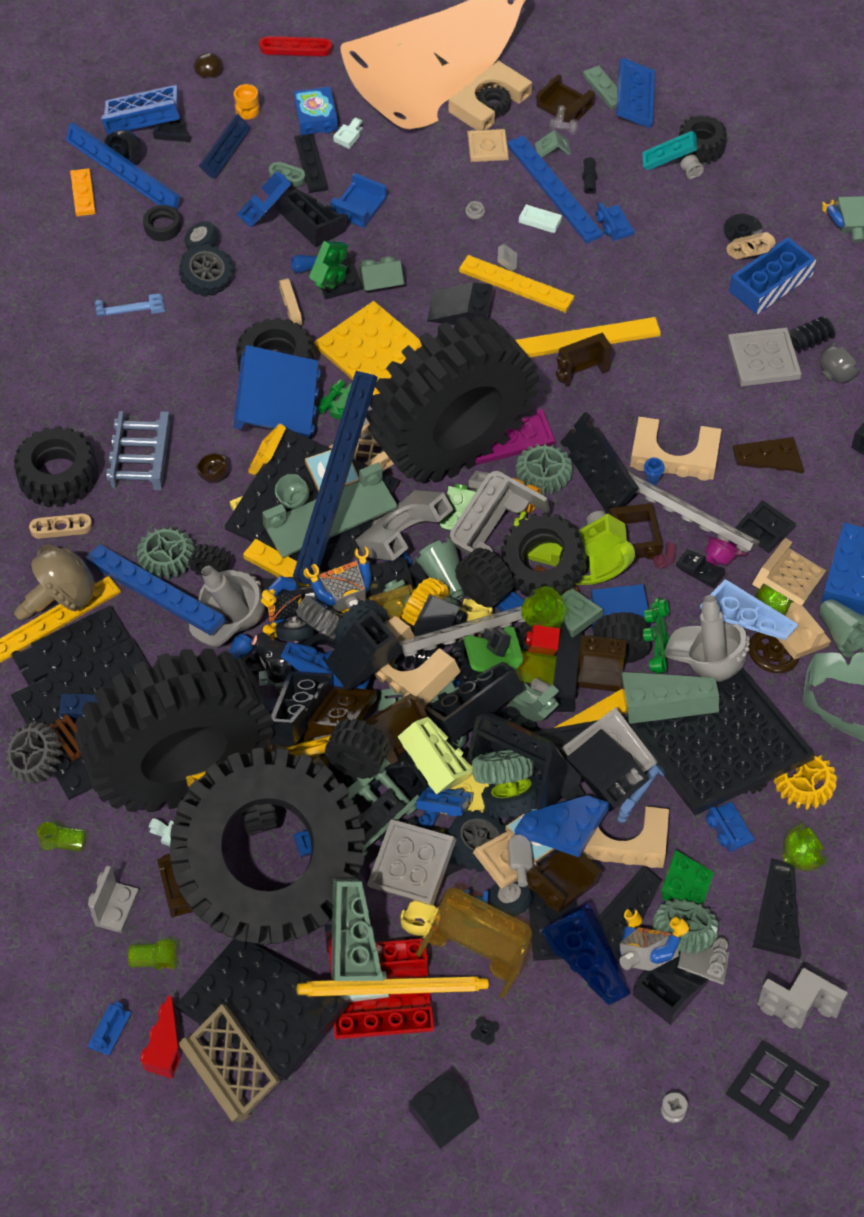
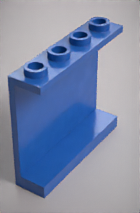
[233,345,320,438]

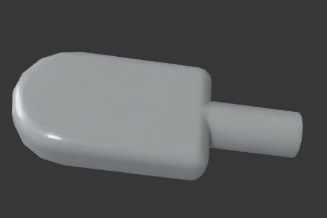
[507,834,533,887]

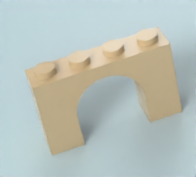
[449,61,532,130]
[630,417,721,481]
[374,616,460,705]
[583,806,669,868]

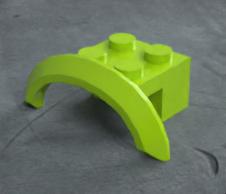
[574,514,635,585]

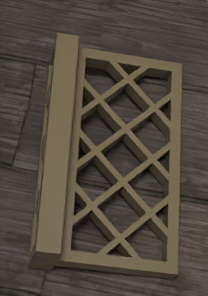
[178,1004,280,1122]

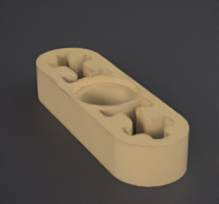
[727,232,775,259]
[279,278,302,325]
[29,514,92,539]

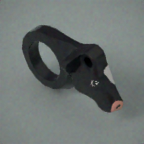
[252,632,337,683]

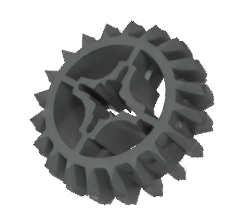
[296,595,343,639]
[3,722,64,784]

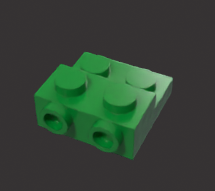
[309,241,349,289]

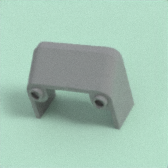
[450,471,550,556]

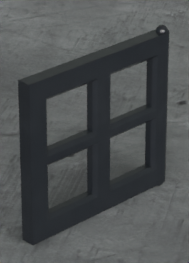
[725,1040,830,1141]

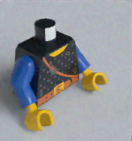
[261,576,315,640]

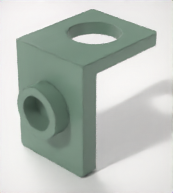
[535,130,571,157]

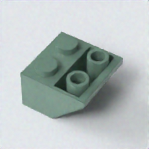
[357,256,404,291]

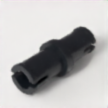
[582,157,597,194]

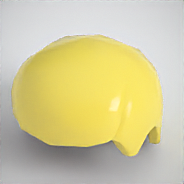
[463,599,493,622]
[400,901,437,936]

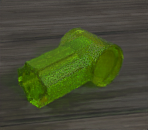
[37,822,85,852]
[128,940,177,970]

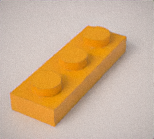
[70,168,96,216]

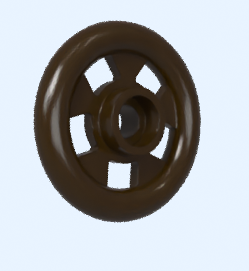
[748,632,800,674]

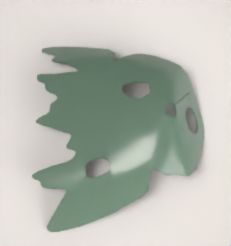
[803,652,864,741]

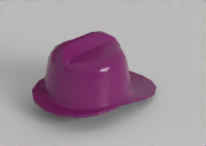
[705,535,748,565]

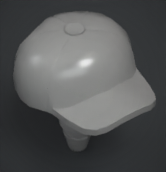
[189,566,265,647]
[664,595,750,682]

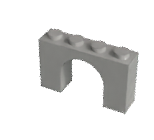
[355,490,453,561]

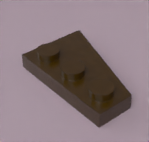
[732,437,804,474]

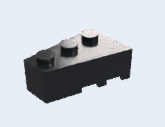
[280,189,348,246]

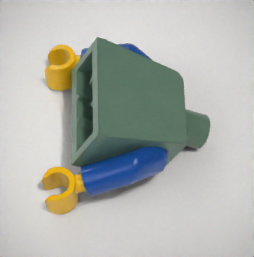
[822,196,864,242]

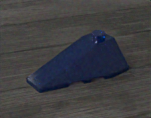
[541,902,630,1005]

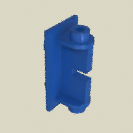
[87,1002,132,1056]

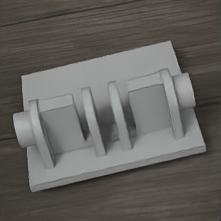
[678,937,729,985]

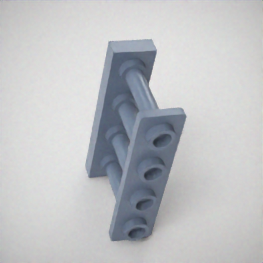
[106,411,171,490]

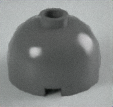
[820,343,860,383]

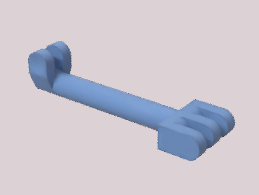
[95,294,165,317]
[617,764,664,823]

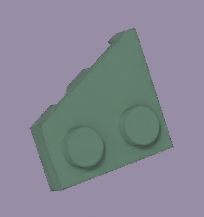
[556,588,603,637]

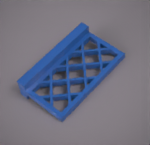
[102,85,180,135]

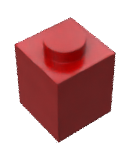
[525,625,560,656]

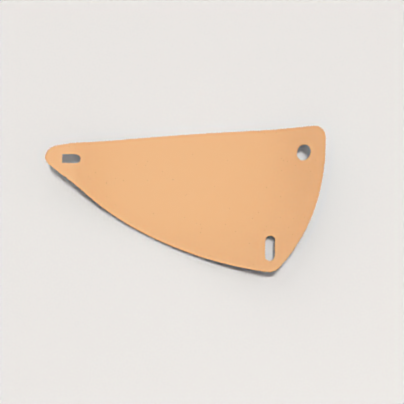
[341,0,525,129]

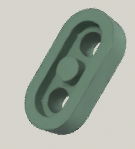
[269,162,305,187]

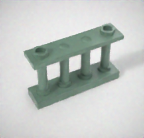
[347,758,419,856]

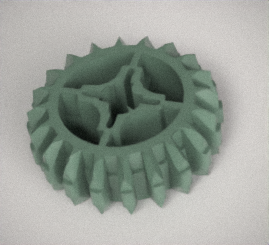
[516,442,573,495]
[137,525,195,581]
[471,749,534,785]
[653,899,718,955]

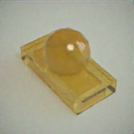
[369,585,413,618]

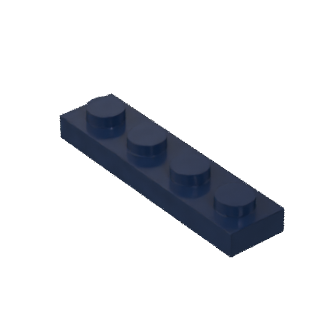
[199,114,251,178]

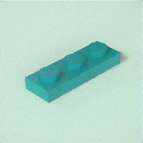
[642,131,697,170]

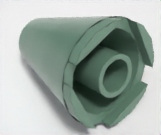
[415,538,465,601]
[819,599,864,657]

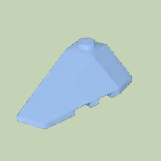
[700,579,799,640]

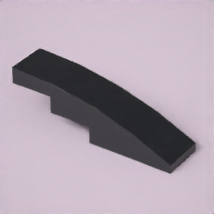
[553,621,582,699]

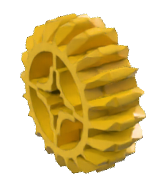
[401,577,449,630]
[774,751,837,811]

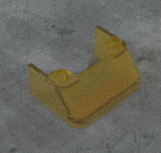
[416,888,532,999]

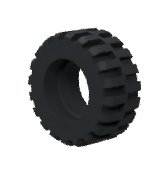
[236,318,315,372]
[14,426,98,508]
[501,513,587,600]

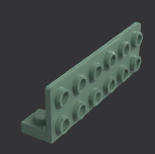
[262,462,397,558]

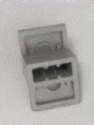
[757,968,848,1029]

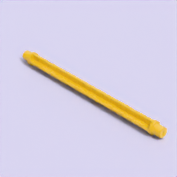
[297,977,489,996]

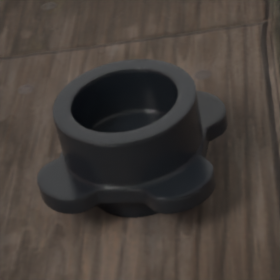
[471,1018,499,1045]

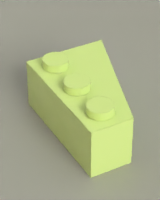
[398,717,473,794]

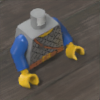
[303,546,372,611]
[619,909,689,971]

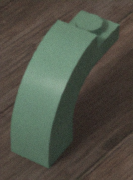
[505,681,559,721]

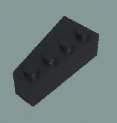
[425,662,524,742]
[271,671,334,746]

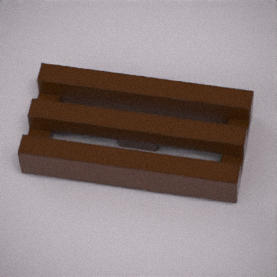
[48,714,81,761]

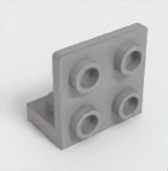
[88,865,139,933]

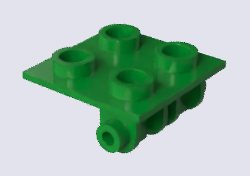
[661,850,714,905]

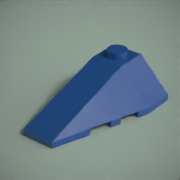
[281,642,371,689]

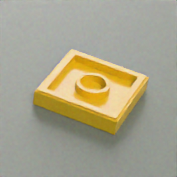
[248,424,286,475]

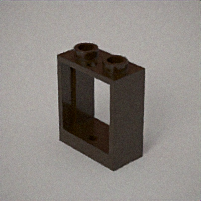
[609,503,663,561]

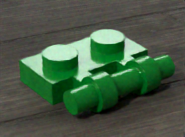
[318,380,351,420]

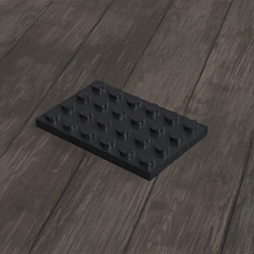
[175,939,349,1081]

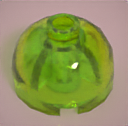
[756,581,794,616]
[521,586,567,628]
[782,823,827,872]

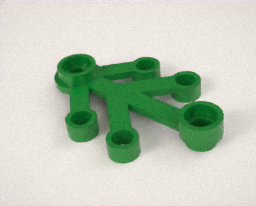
[643,597,669,674]

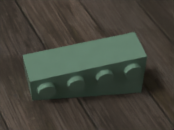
[621,672,719,724]
[331,878,384,981]

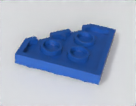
[515,795,609,857]

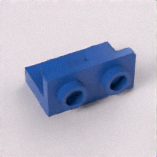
[595,202,634,241]
[706,802,754,853]

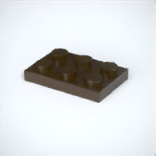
[308,686,377,733]

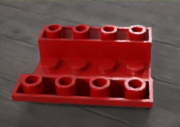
[329,939,434,1040]

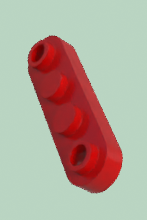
[259,36,332,56]

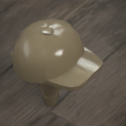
[14,544,95,621]

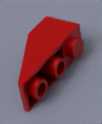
[140,995,182,1079]

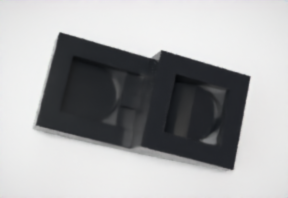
[676,549,725,589]

